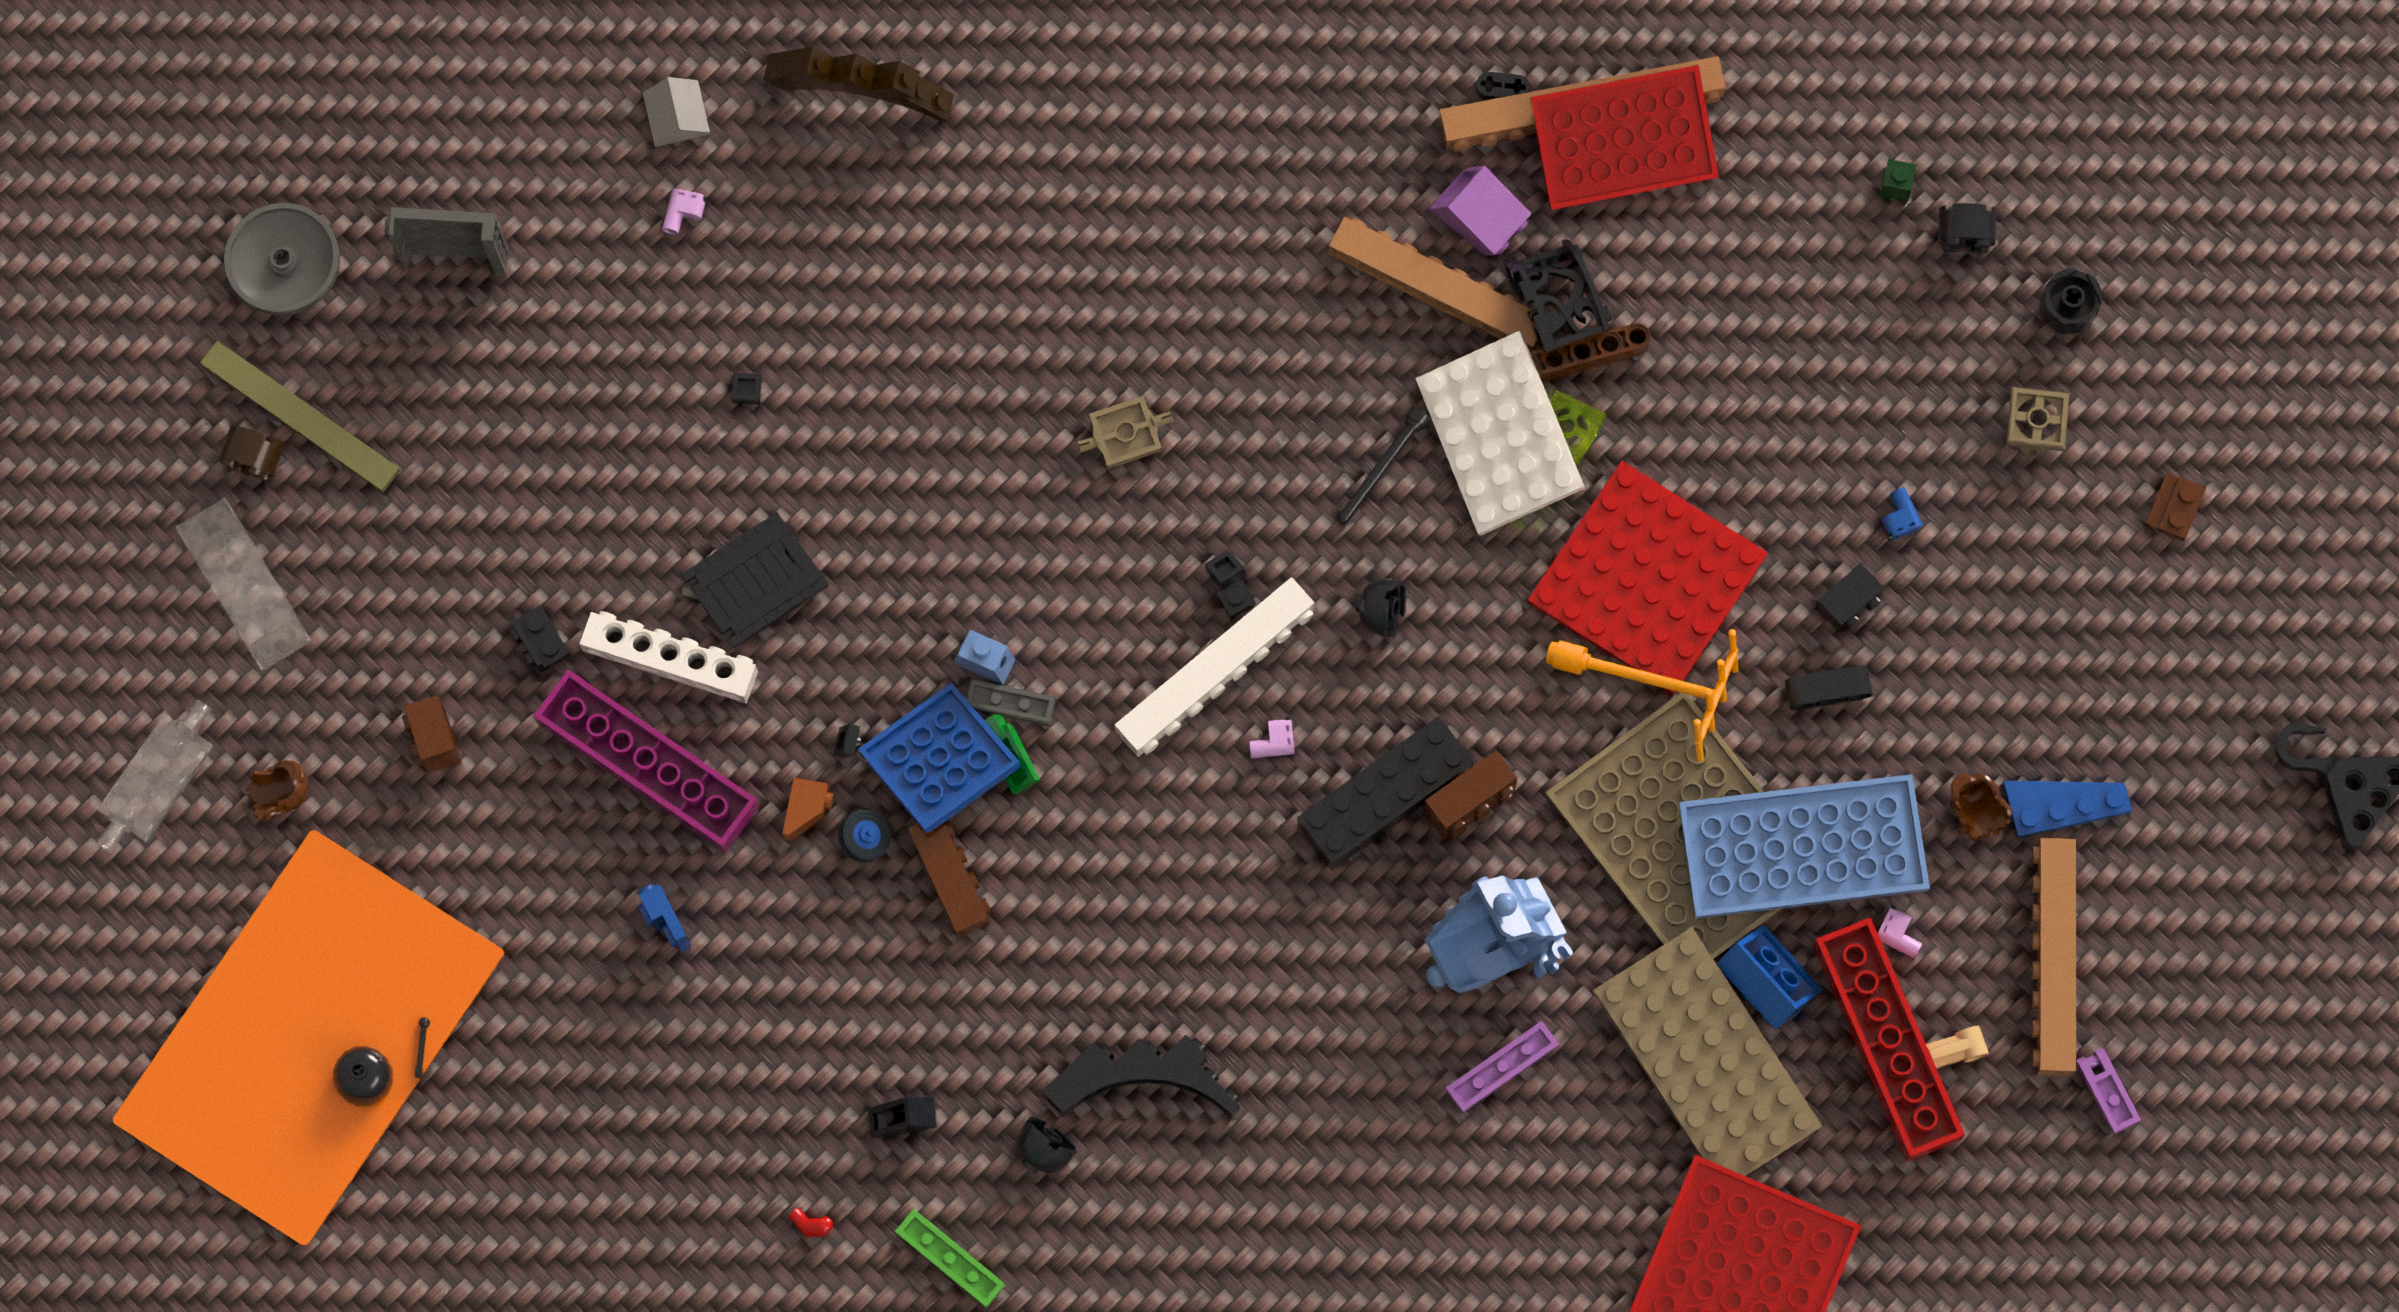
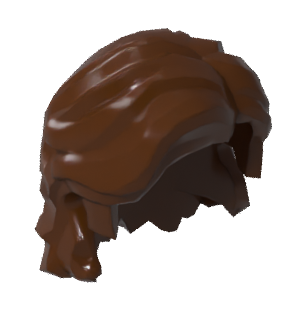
[246,760,309,822]
[1950,772,2013,841]

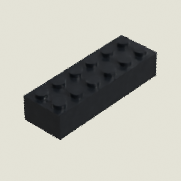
[1297,716,1474,871]

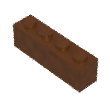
[908,820,992,938]

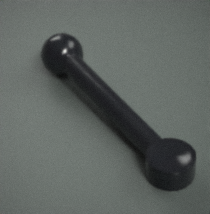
[415,1017,430,1078]

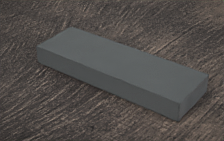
[966,679,1056,727]

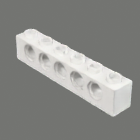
[579,611,758,704]

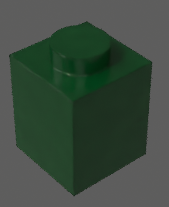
[1880,159,1917,202]

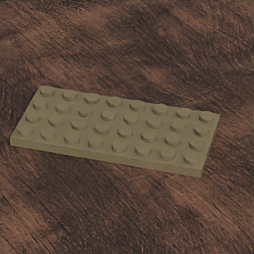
[1592,927,1822,1176]

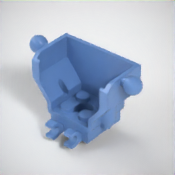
[1424,876,1572,993]

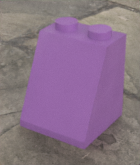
[1428,166,1532,256]

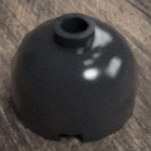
[1355,578,1406,637]
[333,1046,393,1106]
[1017,1117,1077,1173]

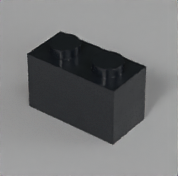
[1815,563,1884,632]

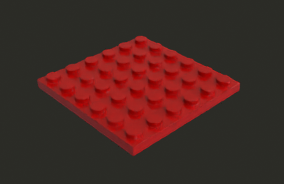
[1527,461,1768,696]
[1629,1155,1862,1312]

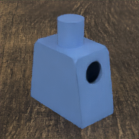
[953,630,1015,685]

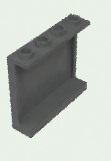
[385,207,509,277]

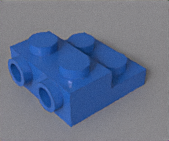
[637,884,691,952]

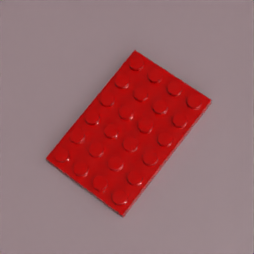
[1530,65,1719,210]

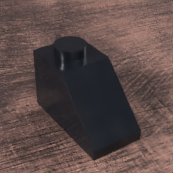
[868,1096,937,1138]

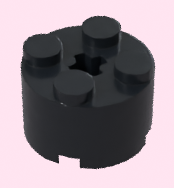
[1938,203,1997,253]
[2040,269,2102,335]

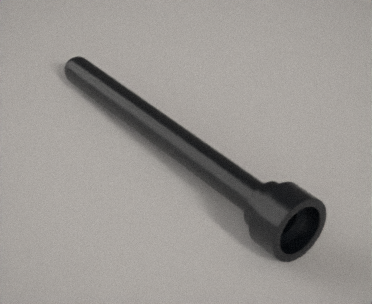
[1338,407,1431,524]

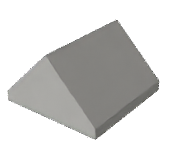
[643,77,710,147]

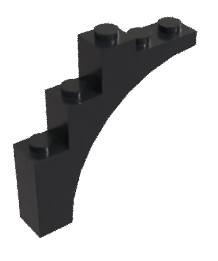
[1043,1035,1240,1118]

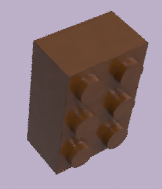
[1424,750,1517,841]

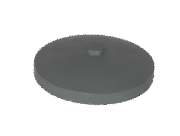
[224,203,340,315]

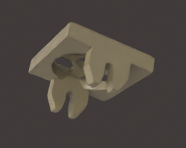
[2006,387,2070,455]

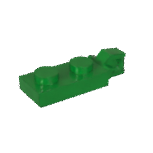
[984,714,1040,794]

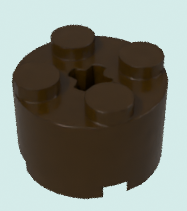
[219,425,285,482]

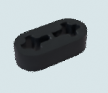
[1476,72,1530,100]

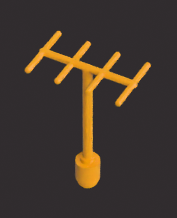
[1546,629,1739,762]

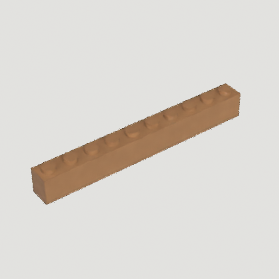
[1439,56,1726,152]

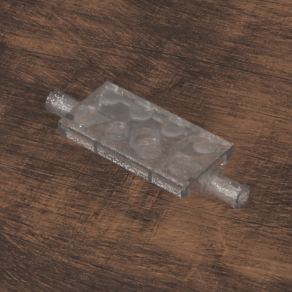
[96,699,214,854]

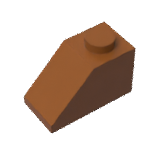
[782,777,834,841]

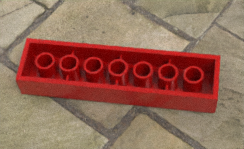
[1813,917,1965,1163]

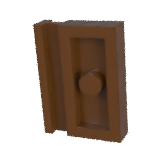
[2145,472,2206,542]

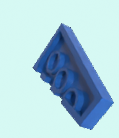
[2002,781,2132,839]

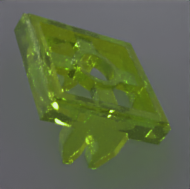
[1549,390,1607,465]

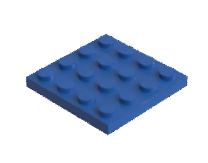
[858,682,1021,834]

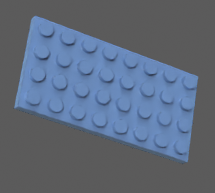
[1679,774,1930,919]

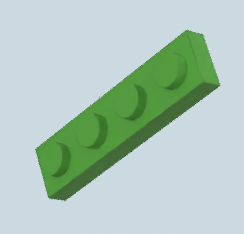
[895,1209,1006,1309]

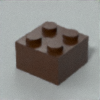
[402,695,462,773]

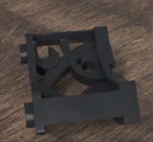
[1503,239,1612,352]

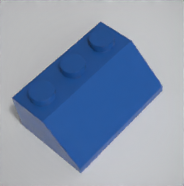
[1716,925,1823,1030]

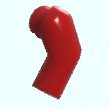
[788,1207,833,1237]

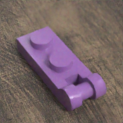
[2076,1048,2141,1135]

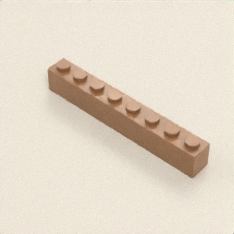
[1328,216,1538,352]
[2031,838,2076,1077]

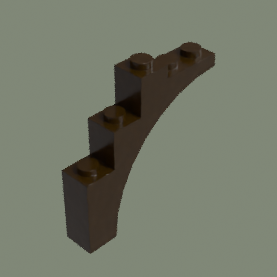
[763,46,954,122]

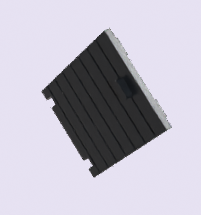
[681,512,829,648]

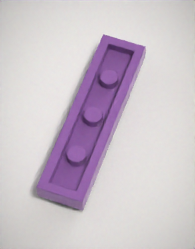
[1445,1021,1559,1114]

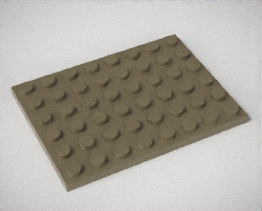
[1545,693,1784,960]

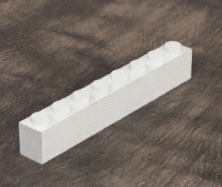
[1115,577,1315,757]

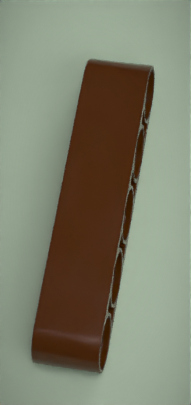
[1530,323,1651,382]

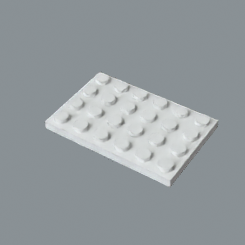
[1416,331,1585,535]

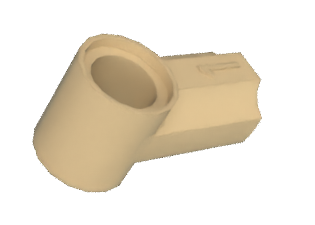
[1926,1026,1989,1069]

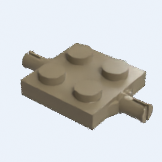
[1077,396,1174,469]

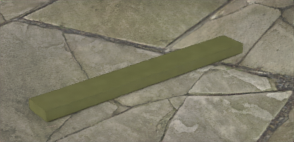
[200,341,401,493]

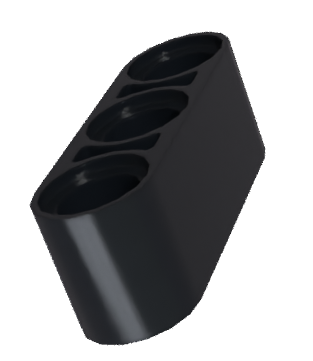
[1784,665,1873,711]

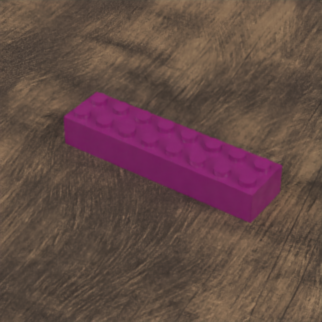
[533,670,760,854]

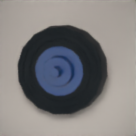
[838,810,891,862]

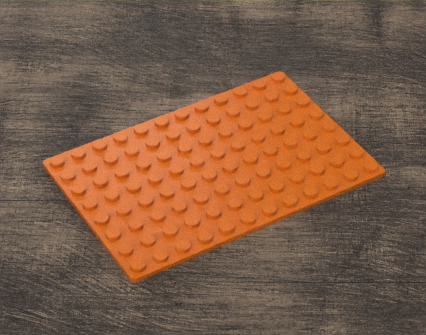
[113,830,504,1246]

